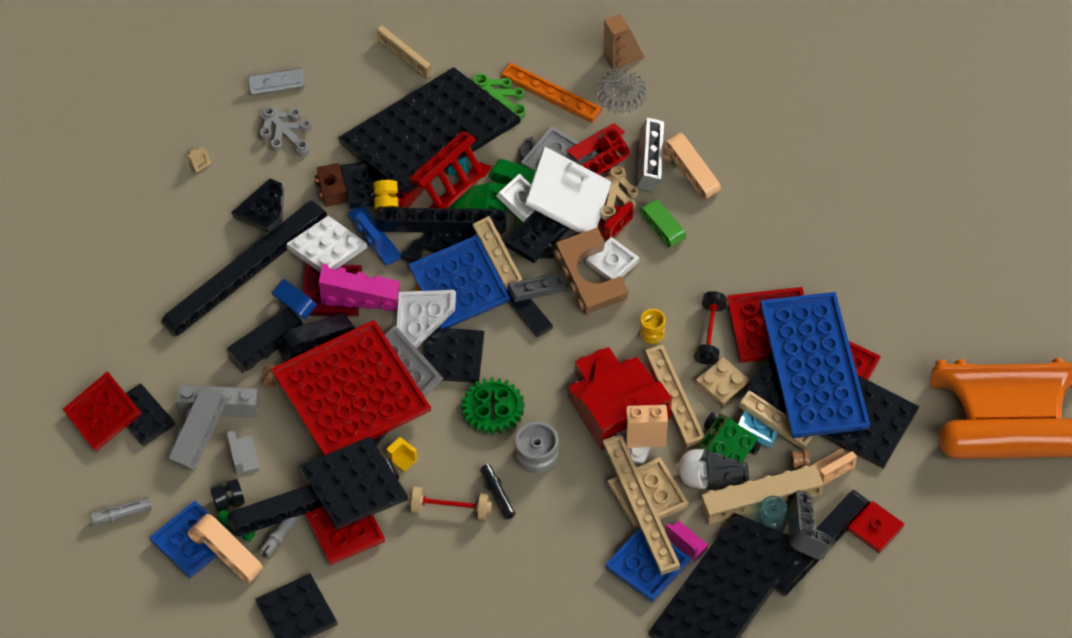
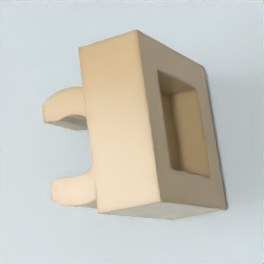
[188,146,212,173]

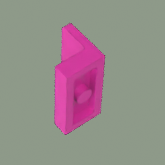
[665,520,708,561]

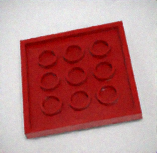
[727,287,804,363]

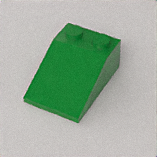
[451,183,508,213]

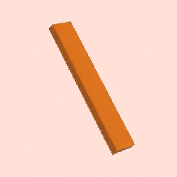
[501,62,602,123]

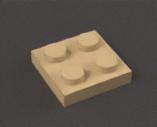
[696,357,751,407]

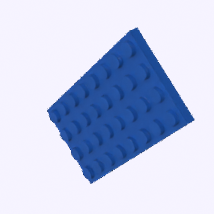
[760,292,870,438]

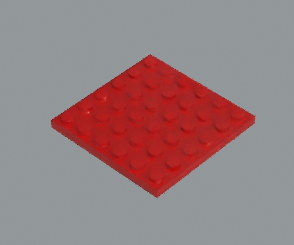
[271,320,431,456]

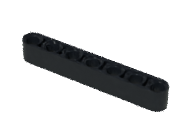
[376,207,507,234]
[775,490,870,596]

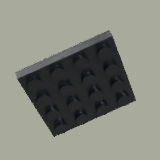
[299,436,408,531]

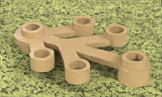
[601,166,638,222]

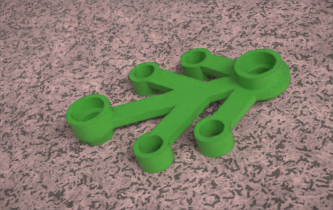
[472,73,526,120]

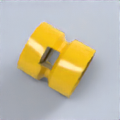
[373,180,399,211]
[640,309,666,344]

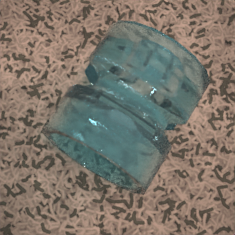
[759,496,787,531]

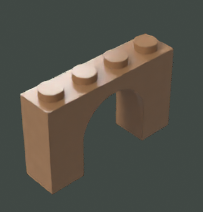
[553,227,629,315]

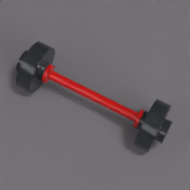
[694,291,727,365]

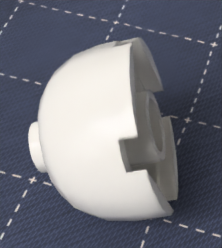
[676,449,709,489]

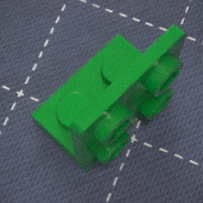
[698,413,758,462]

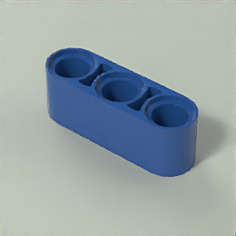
[271,279,317,320]

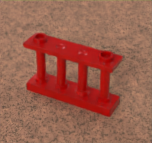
[409,131,492,208]

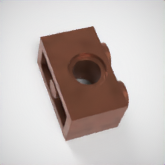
[314,163,347,207]

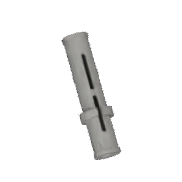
[90,497,152,526]
[258,515,302,558]

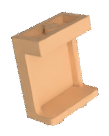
[626,405,668,448]

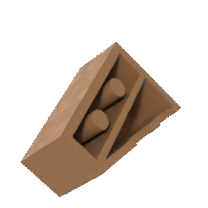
[603,14,645,69]

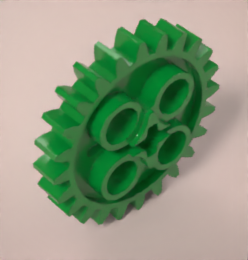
[461,377,525,436]

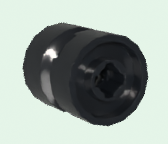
[210,479,245,512]

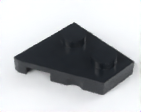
[706,450,749,489]

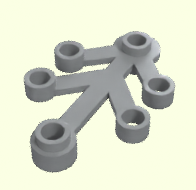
[260,106,312,157]

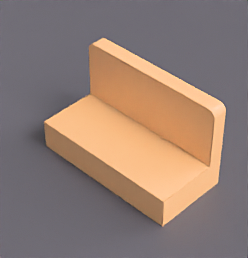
[811,448,857,484]

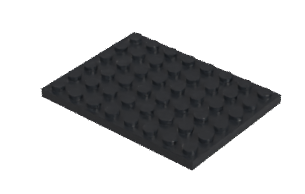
[338,67,521,196]

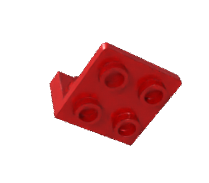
[597,199,634,240]

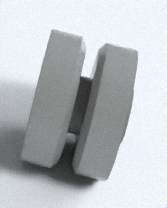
[515,421,559,473]

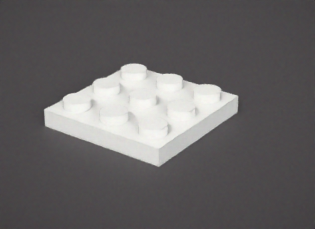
[287,216,367,273]

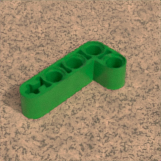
[488,159,536,184]

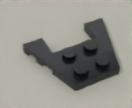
[401,233,474,263]

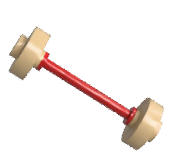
[408,486,492,520]

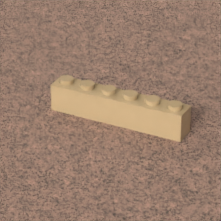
[701,465,824,524]

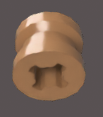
[263,365,280,388]
[791,449,810,470]

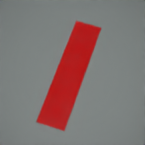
[567,123,626,160]

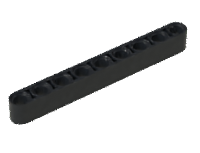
[226,458,399,536]

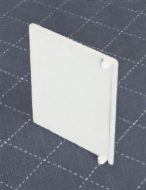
[524,147,611,234]

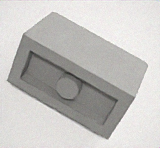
[227,431,259,475]

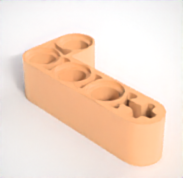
[662,133,721,200]
[187,514,263,584]

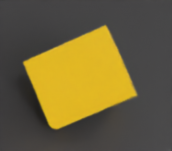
[386,437,418,472]

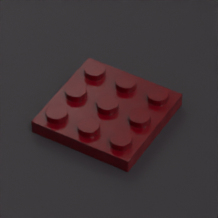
[303,264,362,316]

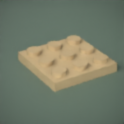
[607,457,689,531]

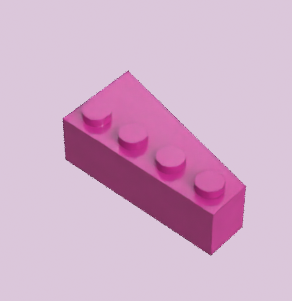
[319,263,400,311]

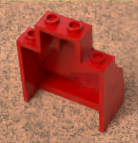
[568,347,672,450]

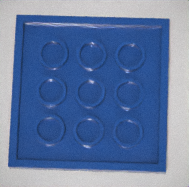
[409,235,510,330]

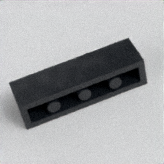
[227,307,303,373]

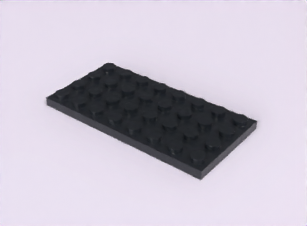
[744,352,919,469]
[648,513,800,638]

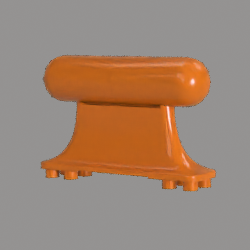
[929,358,1072,459]

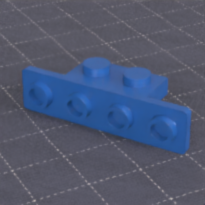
[348,207,401,266]

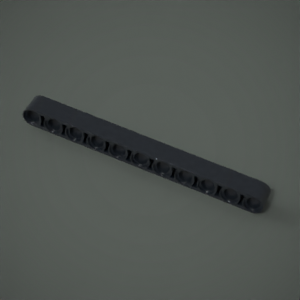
[161,201,327,336]

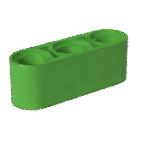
[640,199,686,248]

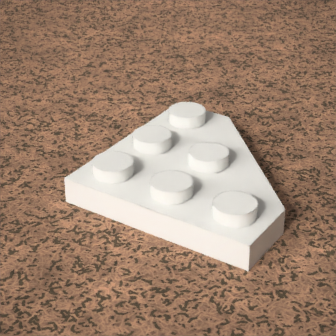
[397,290,456,348]

